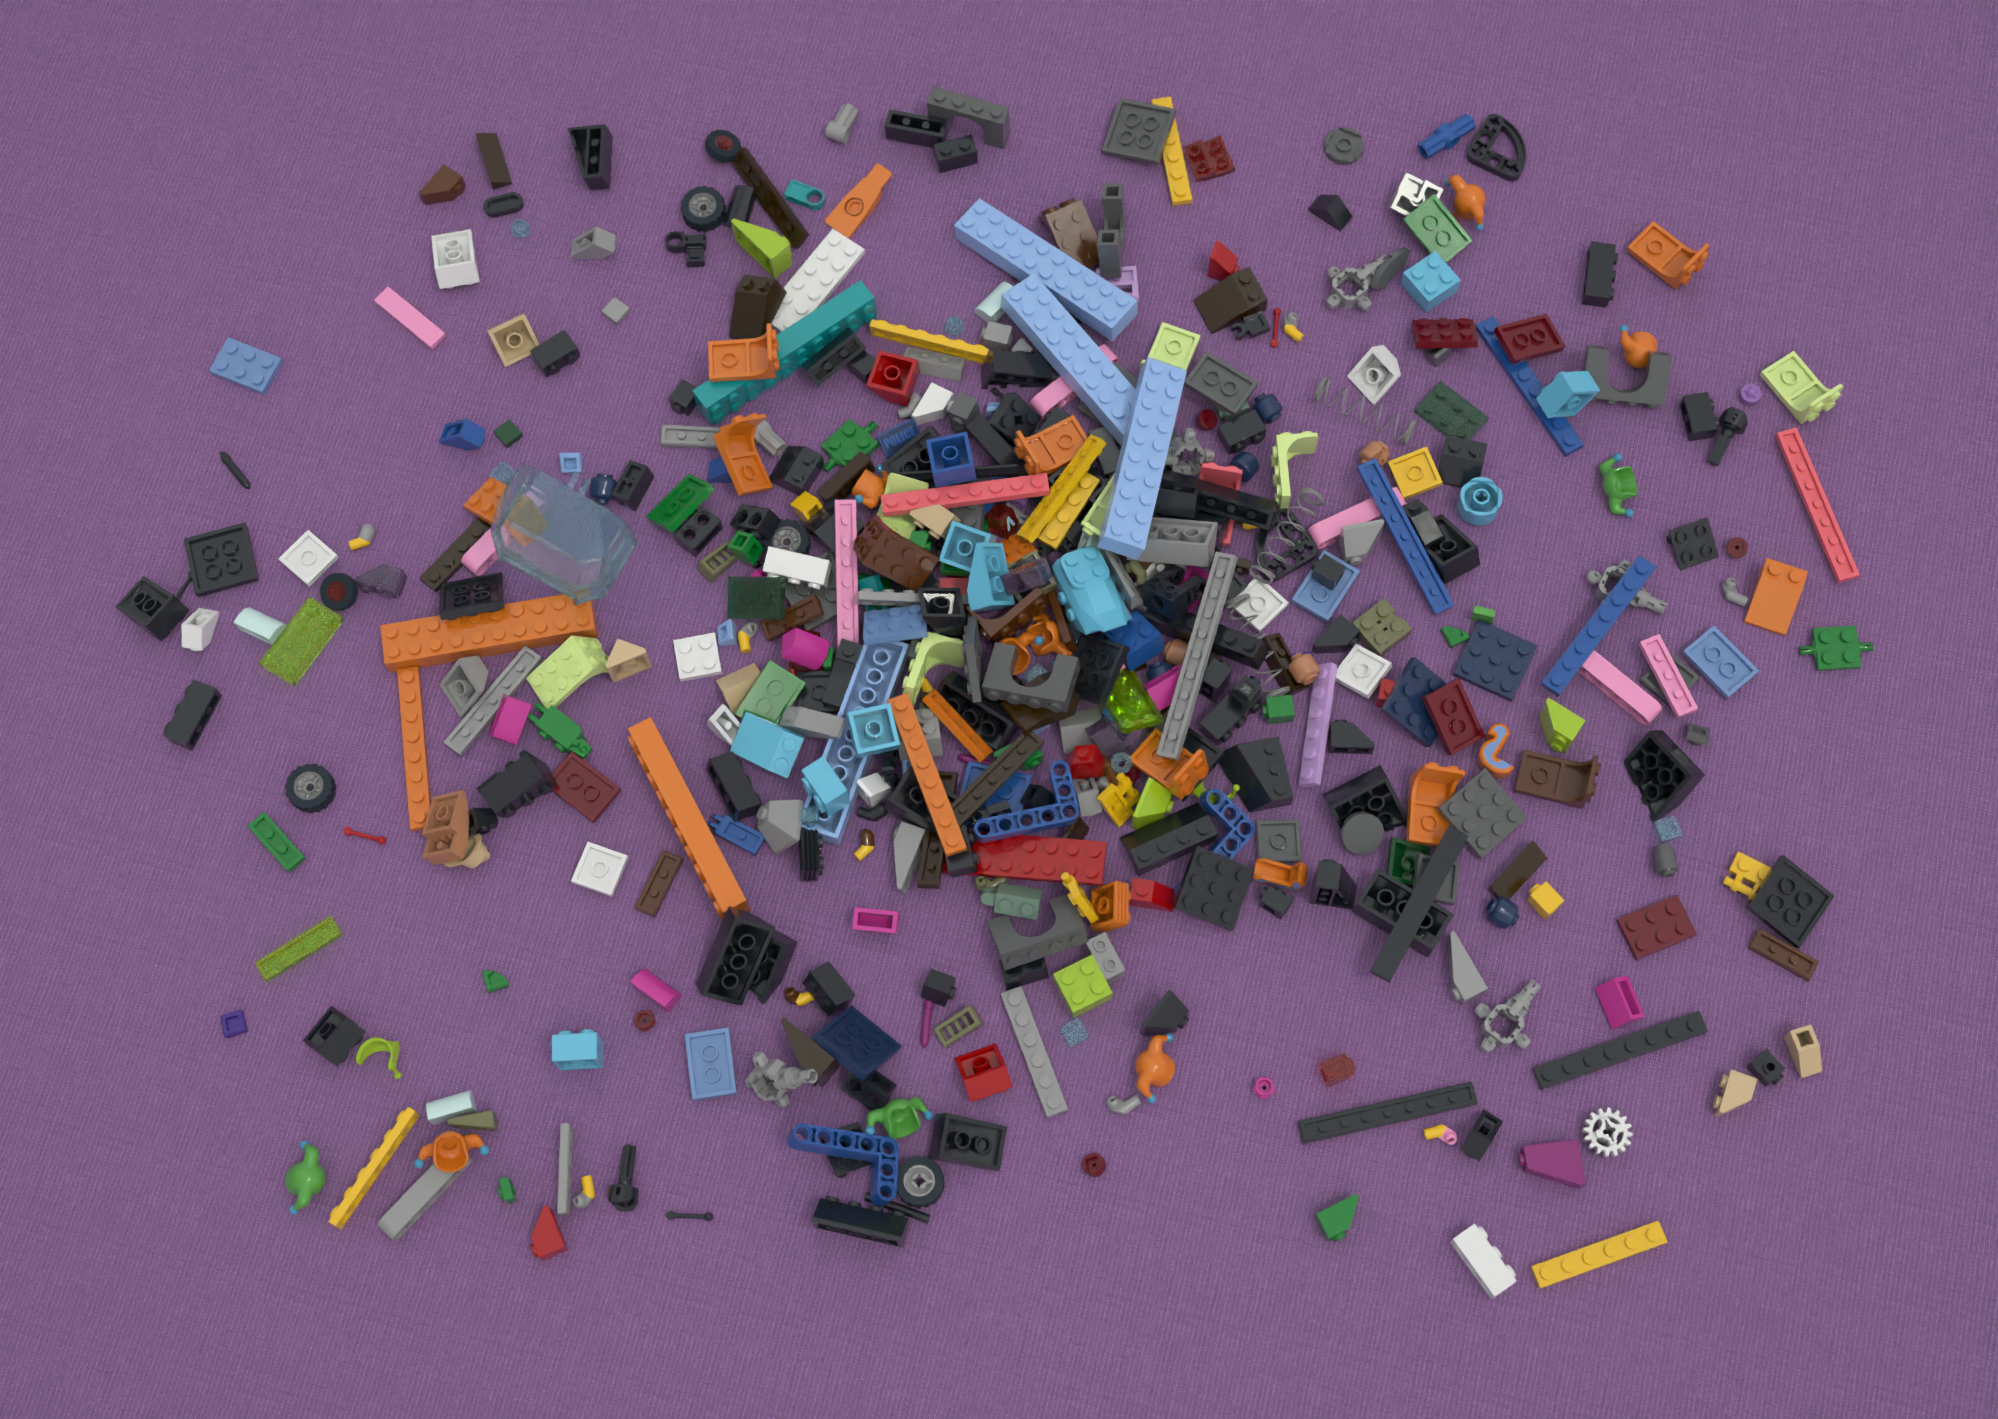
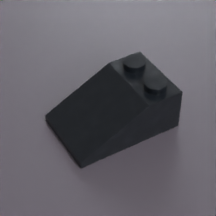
[881,426,941,483]
[1423,514,1480,584]
[115,576,189,641]
[883,766,958,834]
[928,1113,1007,1171]

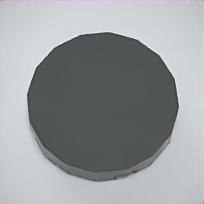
[1324,127,1364,165]
[1340,811,1384,855]

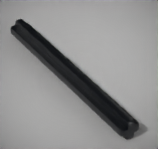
[897,464,1020,482]

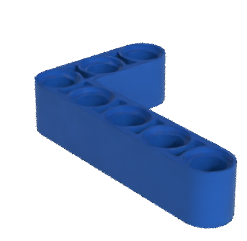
[974,760,1079,843]
[1174,789,1255,898]
[786,1124,899,1207]

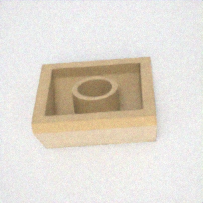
[487,313,539,367]
[606,639,653,683]
[716,663,760,717]

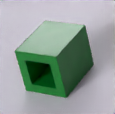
[1262,695,1295,724]

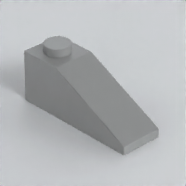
[779,706,847,739]
[893,821,926,895]
[1448,931,1488,1005]

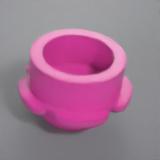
[1253,1077,1275,1099]

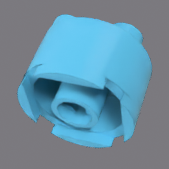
[1457,477,1503,525]

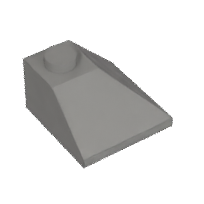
[1338,519,1384,566]
[439,655,489,718]
[757,800,803,854]

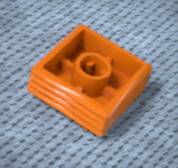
[1090,880,1131,933]

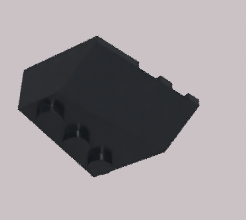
[1624,730,1705,823]
[1219,736,1293,813]
[477,750,558,818]
[1323,765,1407,831]
[749,930,798,1004]

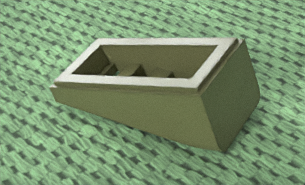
[697,540,739,583]
[933,1005,984,1048]
[448,1110,498,1131]

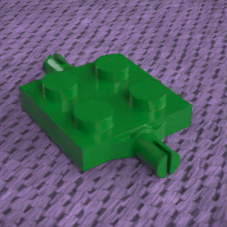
[821,419,879,473]
[1798,626,1873,671]

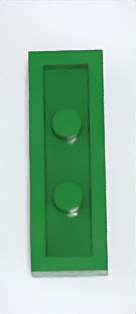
[247,812,306,873]

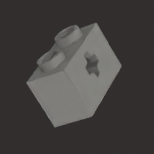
[1085,932,1126,985]

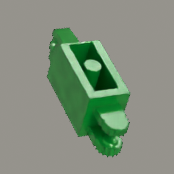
[527,702,593,760]

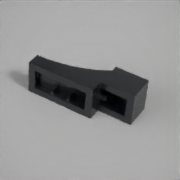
[822,638,862,710]

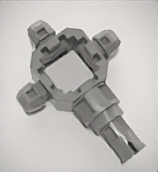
[1326,254,1389,311]
[1165,428,1215,476]
[1586,560,1668,615]
[1474,979,1541,1053]
[745,1051,818,1108]

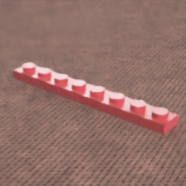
[1775,427,1860,583]
[881,473,1050,517]

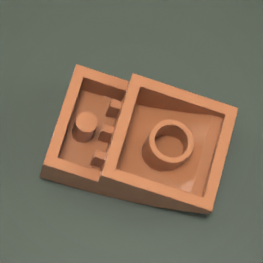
[422,790,469,865]

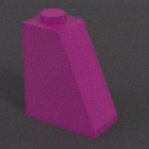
[1518,1140,1586,1189]

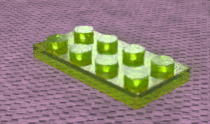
[259,597,344,687]
[1105,669,1163,734]

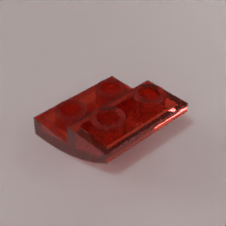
[1183,135,1236,182]

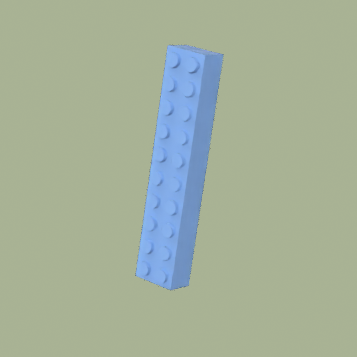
[954,198,1138,342]
[1001,273,1135,446]
[1097,357,1187,560]
[801,641,909,846]

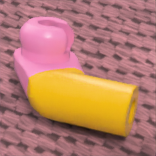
[1423,1124,1457,1145]

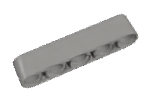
[377,1155,472,1241]

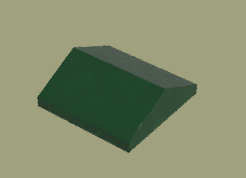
[1386,837,1430,888]

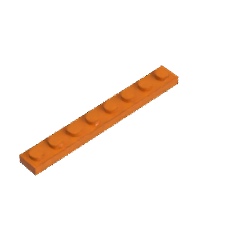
[397,666,431,831]
[887,693,967,857]

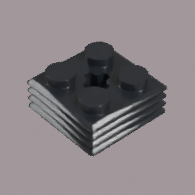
[988,392,1041,449]
[799,829,824,882]

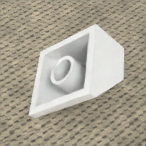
[1347,345,1401,405]

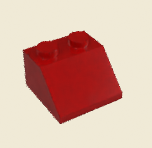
[866,350,920,406]
[955,1043,1012,1102]

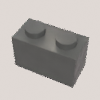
[948,391,980,438]

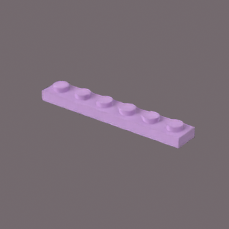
[1298,662,1337,788]

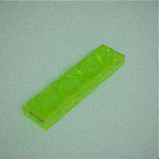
[254,915,343,982]

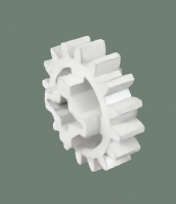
[1582,1108,1633,1158]

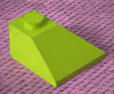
[1132,777,1174,830]

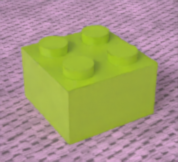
[1053,955,1113,1018]

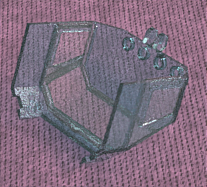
[490,463,637,606]

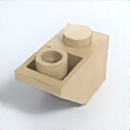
[909,504,961,540]
[1783,1024,1822,1079]
[1713,1070,1757,1117]

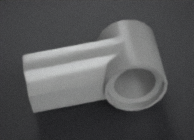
[825,103,859,144]
[754,420,787,458]

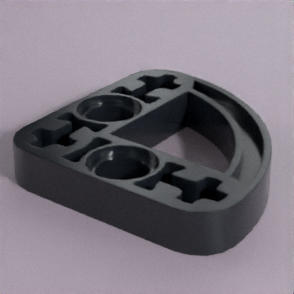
[1467,114,1526,182]
[1256,508,1317,582]

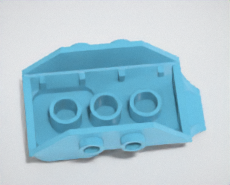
[1052,546,1133,635]

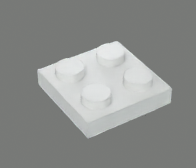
[279,530,339,587]
[1231,575,1289,633]
[673,632,722,682]
[1335,644,1392,699]
[571,842,629,897]

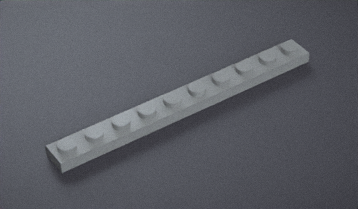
[1156,552,1238,761]

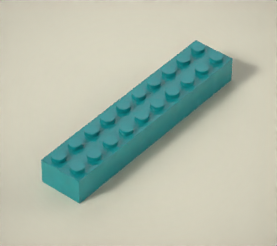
[692,280,877,426]

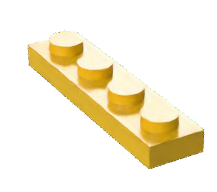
[1038,472,1100,551]

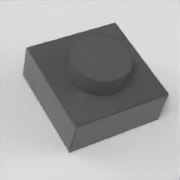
[1686,723,1710,745]

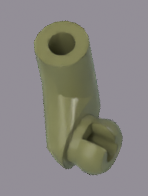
[1125,560,1147,589]
[974,876,1007,892]

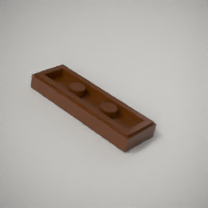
[1047,590,1078,652]
[760,594,824,642]
[634,850,683,918]
[1748,928,1819,982]

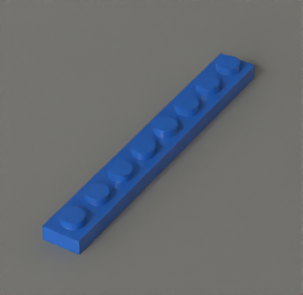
[1475,316,1584,457]
[1356,458,1454,616]
[1541,555,1656,697]

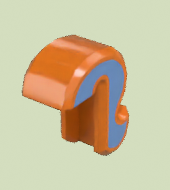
[1477,723,1514,779]
[1253,858,1308,890]

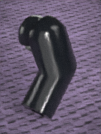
[857,802,888,822]

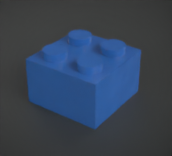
[926,432,977,488]
[1102,610,1164,672]

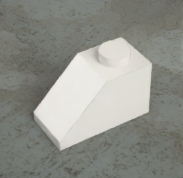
[912,383,954,425]
[181,608,219,651]
[707,704,741,746]
[856,772,892,809]

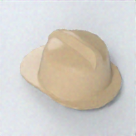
[444,834,491,869]

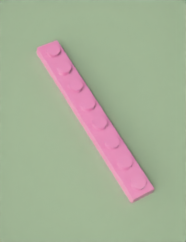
[834,500,859,650]

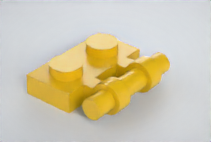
[1097,773,1140,827]
[1722,851,1771,899]
[1061,872,1099,923]

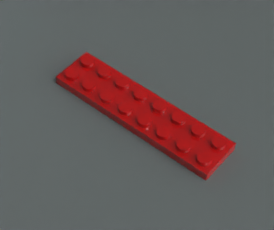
[942,831,1108,886]

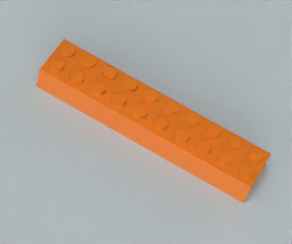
[380,590,599,673]
[627,717,751,919]

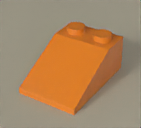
[1744,558,1808,636]

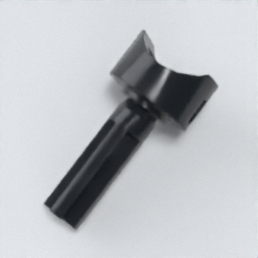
[1707,407,1748,466]
[607,1144,639,1211]

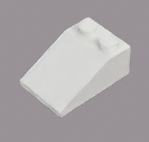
[431,229,480,289]

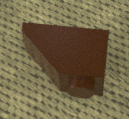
[419,164,466,205]

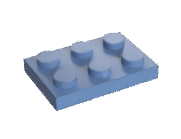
[209,337,283,395]
[1291,550,1360,623]
[863,604,928,645]
[1682,626,1759,699]
[685,1027,737,1101]

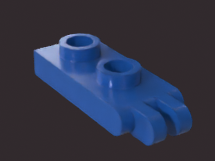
[707,814,765,856]

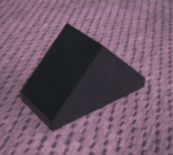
[1308,195,1352,232]

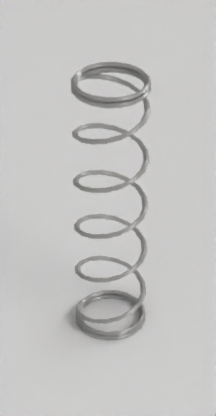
[1313,376,1417,445]
[1249,487,1325,584]
[1225,594,1291,700]

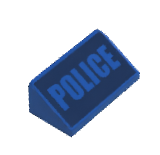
[877,418,920,459]

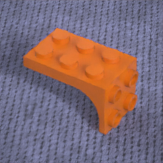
[1626,221,1710,290]
[708,323,780,382]
[713,413,773,496]
[1014,415,1088,475]
[463,477,548,552]
[1128,729,1209,800]
[1406,762,1465,847]

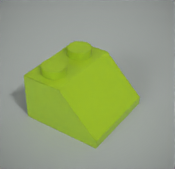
[1539,697,1586,754]

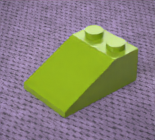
[731,219,793,278]

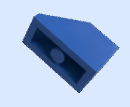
[439,419,486,451]

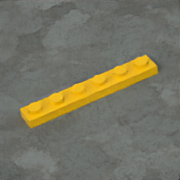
[1151,97,1192,206]
[869,319,989,364]
[1017,434,1107,543]
[328,1107,420,1229]
[1530,1221,1668,1289]

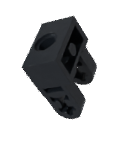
[1141,564,1207,621]

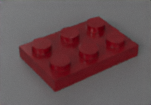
[1493,314,1566,364]
[1411,318,1478,348]
[1422,678,1485,755]
[552,751,622,823]
[1616,895,1697,960]

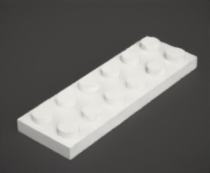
[771,229,865,333]

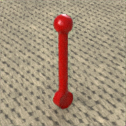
[1270,308,1281,348]
[343,827,386,844]

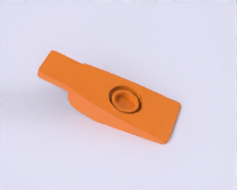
[825,163,892,239]

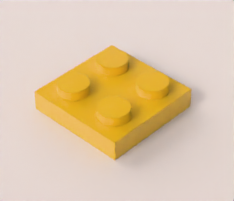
[1388,446,1443,500]

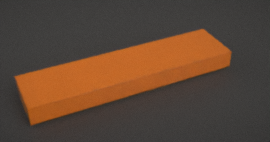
[922,689,993,763]

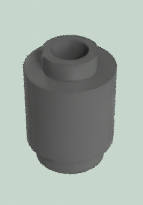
[1652,844,1679,878]

